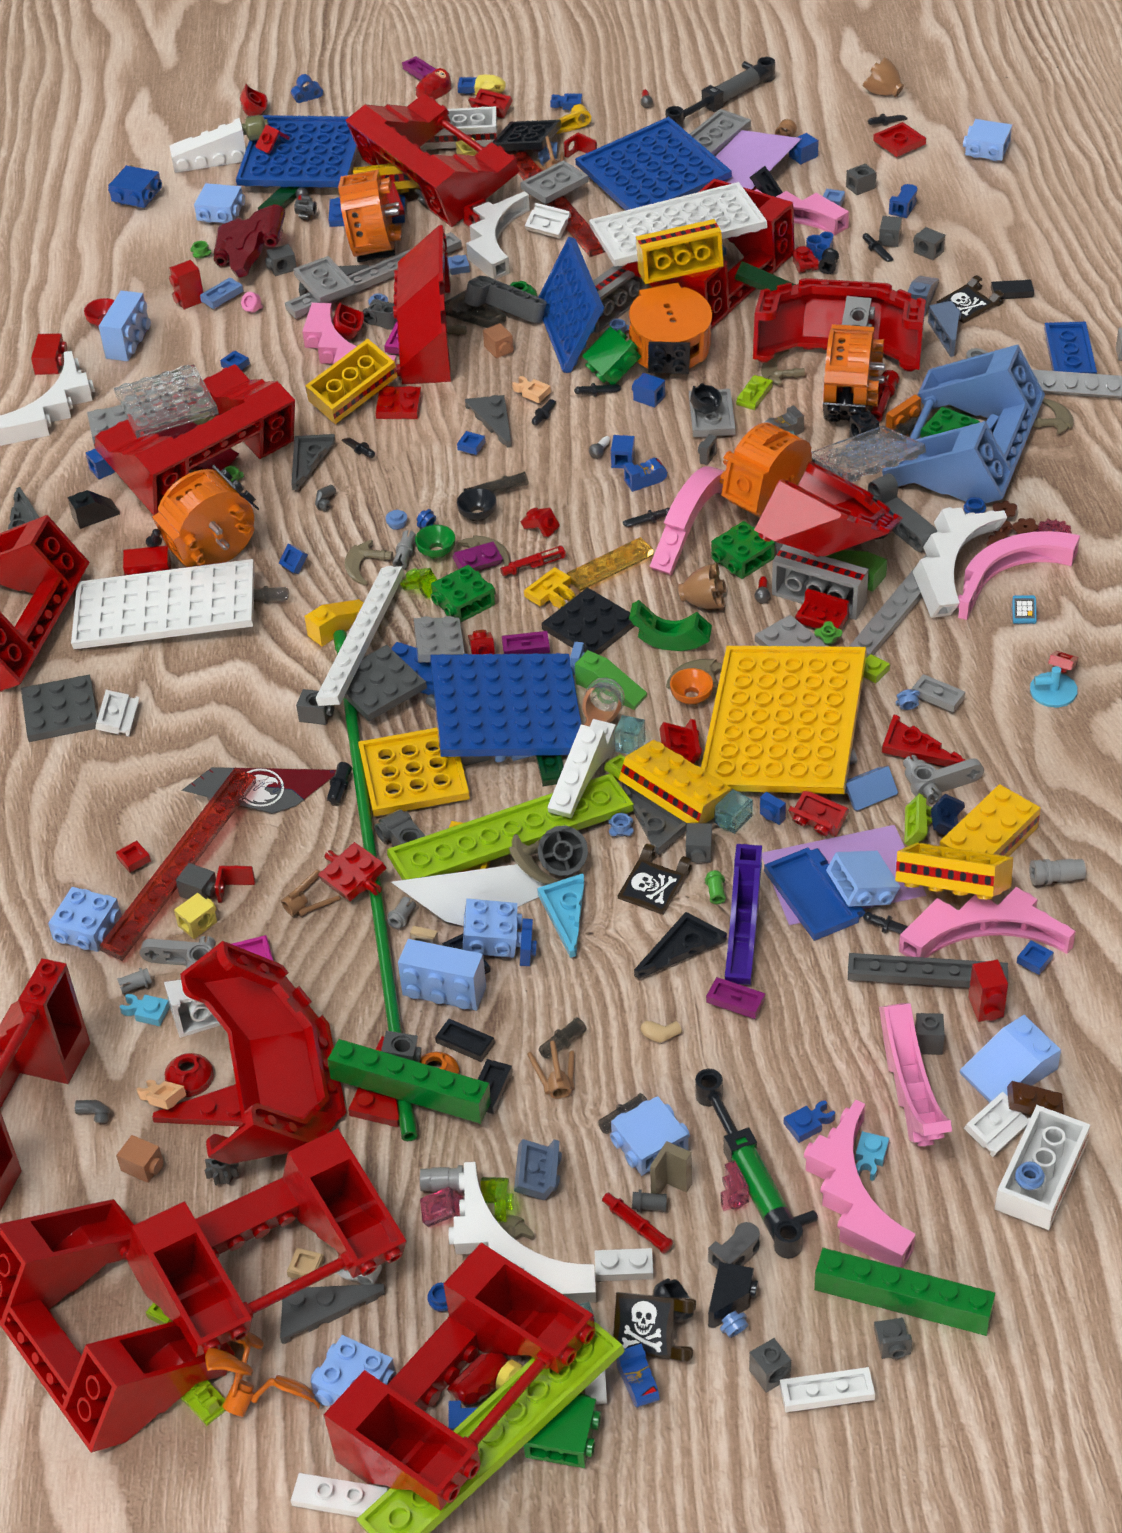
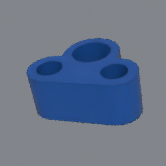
[291,74,323,103]
[806,232,833,262]

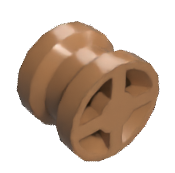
[775,119,797,137]

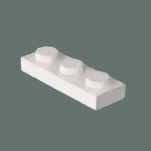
[780,1367,875,1413]

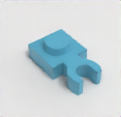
[120,994,170,1026]
[855,1131,889,1181]

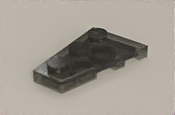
[442,290,506,328]

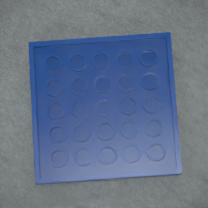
[236,115,358,188]
[575,117,732,210]
[430,653,581,757]

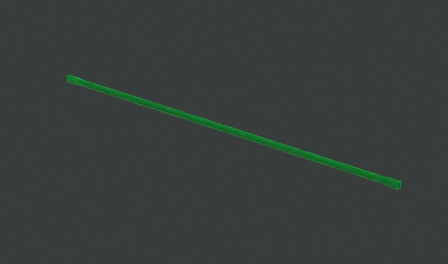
[333,630,418,1142]

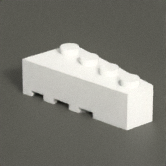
[169,118,246,173]
[164,980,221,1038]

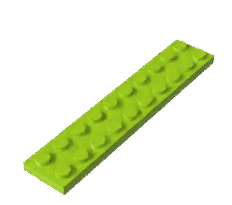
[387,773,634,880]
[356,1321,625,1533]

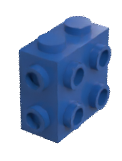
[108,165,162,208]

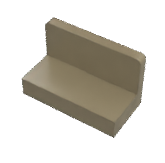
[650,1141,692,1194]

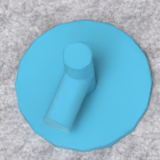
[1030,666,1078,708]

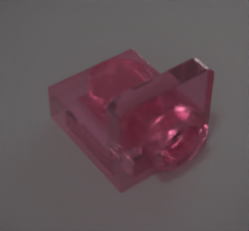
[720,1161,749,1211]
[420,1187,464,1227]

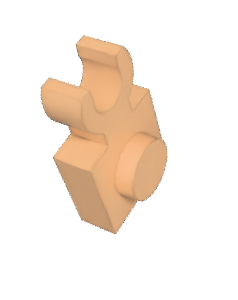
[512,376,551,403]
[136,1080,186,1109]

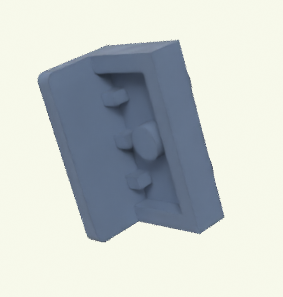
[514,1139,562,1200]

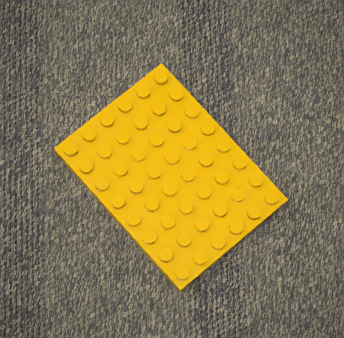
[701,646,867,794]

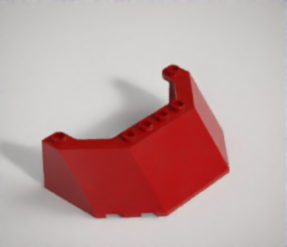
[393,225,451,385]
[753,278,926,372]
[754,461,902,557]
[180,941,347,1164]

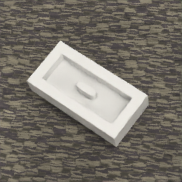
[595,1248,653,1281]

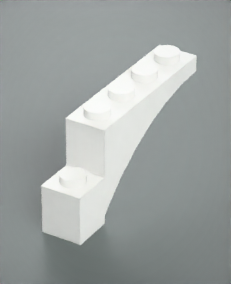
[547,719,619,818]

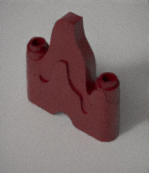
[213,204,285,278]

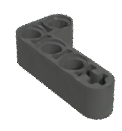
[464,276,547,323]
[868,473,938,552]

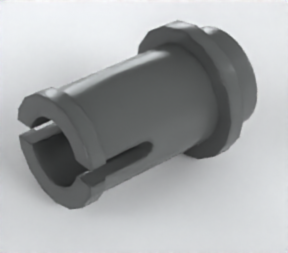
[632,1189,667,1212]

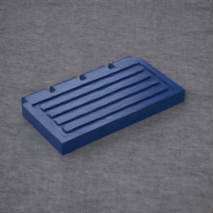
[764,847,865,941]

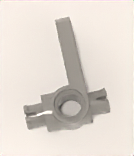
[903,755,984,803]
[140,936,216,969]

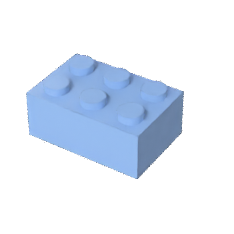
[99,290,151,361]
[398,939,486,1011]

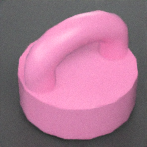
[241,292,263,313]

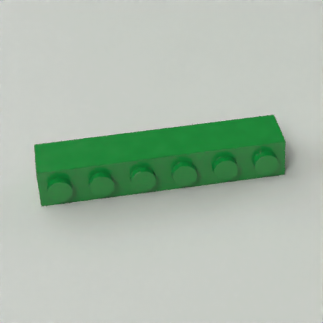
[327,1039,491,1124]
[814,1248,996,1336]

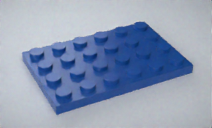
[539,237,604,373]

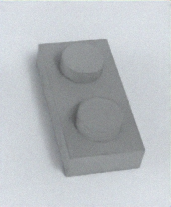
[912,674,965,713]

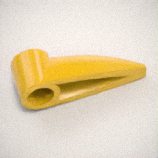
[556,104,591,134]

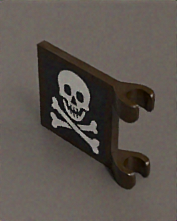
[937,275,1004,324]
[617,844,692,915]
[613,1292,696,1361]

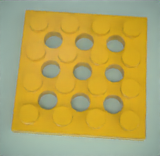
[358,728,470,817]

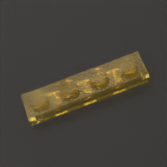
[567,537,653,591]

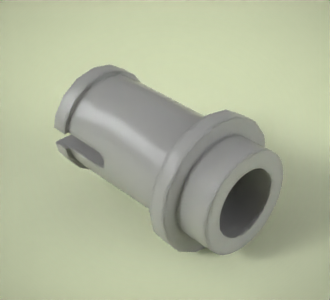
[388,897,416,929]
[117,968,152,994]

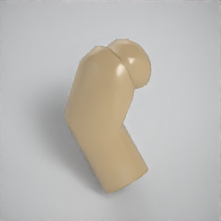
[640,1021,682,1043]

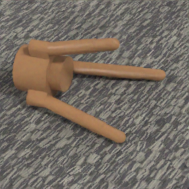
[535,136,564,171]
[281,869,341,917]
[527,1041,575,1099]

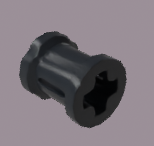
[818,248,839,274]

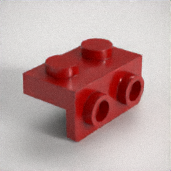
[468,88,513,119]
[795,589,849,629]
[659,719,702,764]
[788,791,849,837]

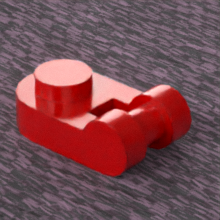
[793,246,819,273]

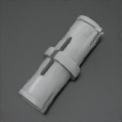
[392,530,416,569]

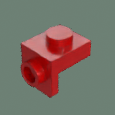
[520,507,560,537]
[468,630,495,654]

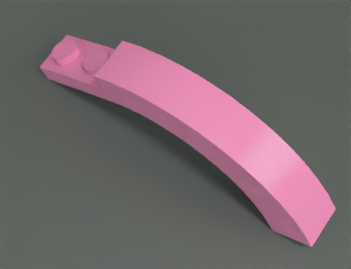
[650,466,724,575]
[957,531,1080,620]

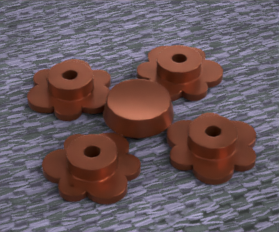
[986,501,1038,547]

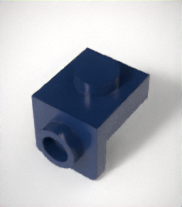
[931,794,965,835]

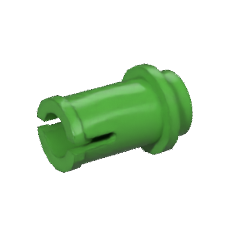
[705,870,726,904]

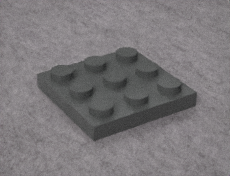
[344,645,427,721]
[21,674,97,742]

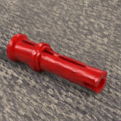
[871,370,900,422]

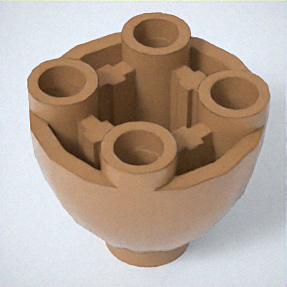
[863,57,904,97]
[678,563,726,610]

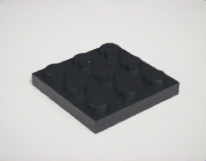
[492,119,562,152]
[541,587,635,655]

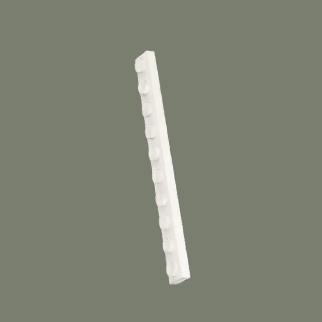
[316,566,404,706]

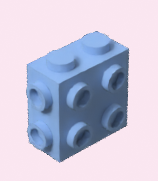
[963,119,1012,161]
[194,183,245,224]
[826,851,900,907]
[48,887,122,952]
[463,898,522,958]
[610,1096,690,1176]
[311,1335,396,1406]

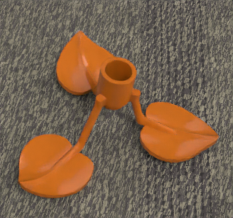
[205,1332,321,1417]

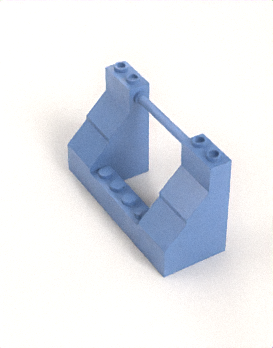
[882,344,1045,504]

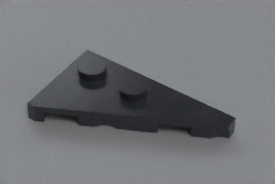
[634,912,727,979]

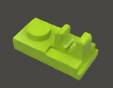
[736,375,773,410]
[904,793,932,846]
[181,1380,226,1426]

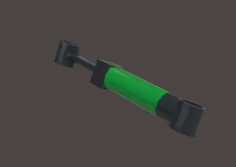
[695,1068,818,1259]

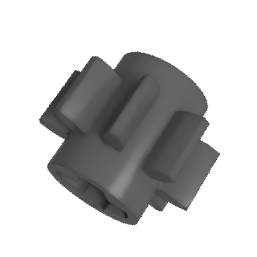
[294,195,317,220]
[204,1158,239,1186]

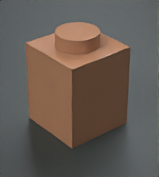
[483,323,514,359]
[116,1135,164,1183]

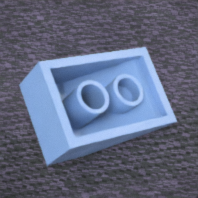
[960,1015,1061,1103]

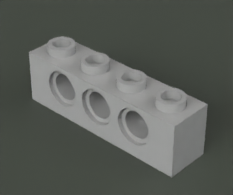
[842,296,875,327]

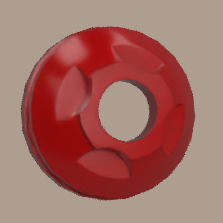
[84,298,114,327]
[164,1053,214,1097]

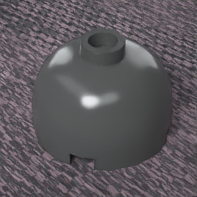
[538,825,588,876]

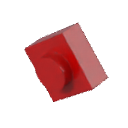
[116,840,151,873]

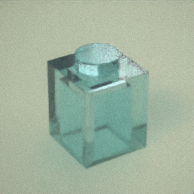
[615,715,646,754]
[715,789,753,834]

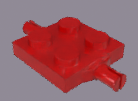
[318,842,387,902]

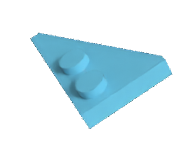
[537,873,584,958]

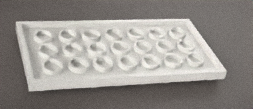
[589,182,767,267]

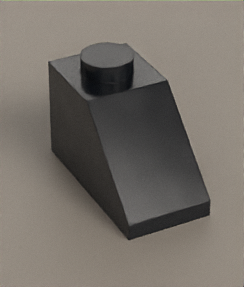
[67,490,120,529]
[708,1262,758,1328]

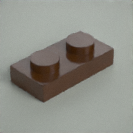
[1007,1081,1064,1115]

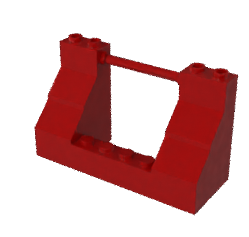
[345,93,520,227]
[625,179,795,329]
[95,364,295,515]
[0,515,90,691]
[0,958,90,1211]
[128,1129,407,1357]
[0,1199,235,1453]
[323,1242,596,1511]

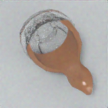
[582,678,625,727]

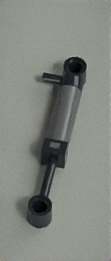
[665,57,775,128]

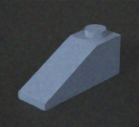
[908,276,939,316]
[928,301,961,357]

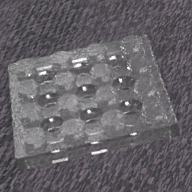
[114,364,219,438]
[811,426,926,482]

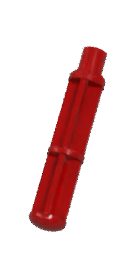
[500,545,566,576]
[602,1192,673,1253]

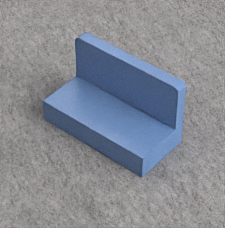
[845,766,898,810]

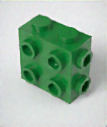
[582,326,642,385]
[920,407,980,438]
[711,521,775,579]
[431,565,496,623]
[524,1394,601,1468]

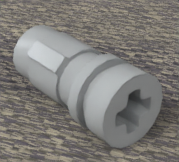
[1029,859,1086,885]
[420,1165,478,1193]

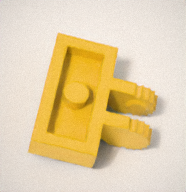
[524,567,575,609]

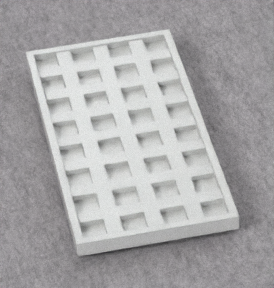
[71,559,255,650]

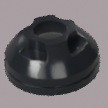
[457,488,496,521]

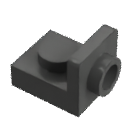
[874,1317,912,1359]

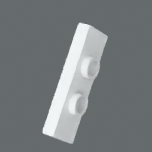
[291,1473,388,1517]

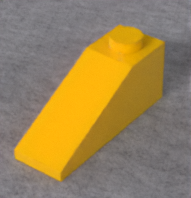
[304,599,364,647]

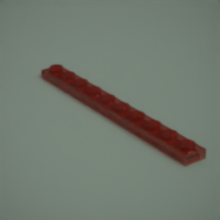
[514,152,605,257]
[100,767,257,961]

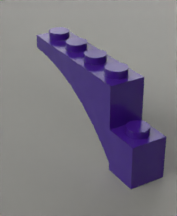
[725,844,762,985]

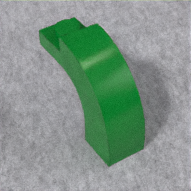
[629,600,712,651]

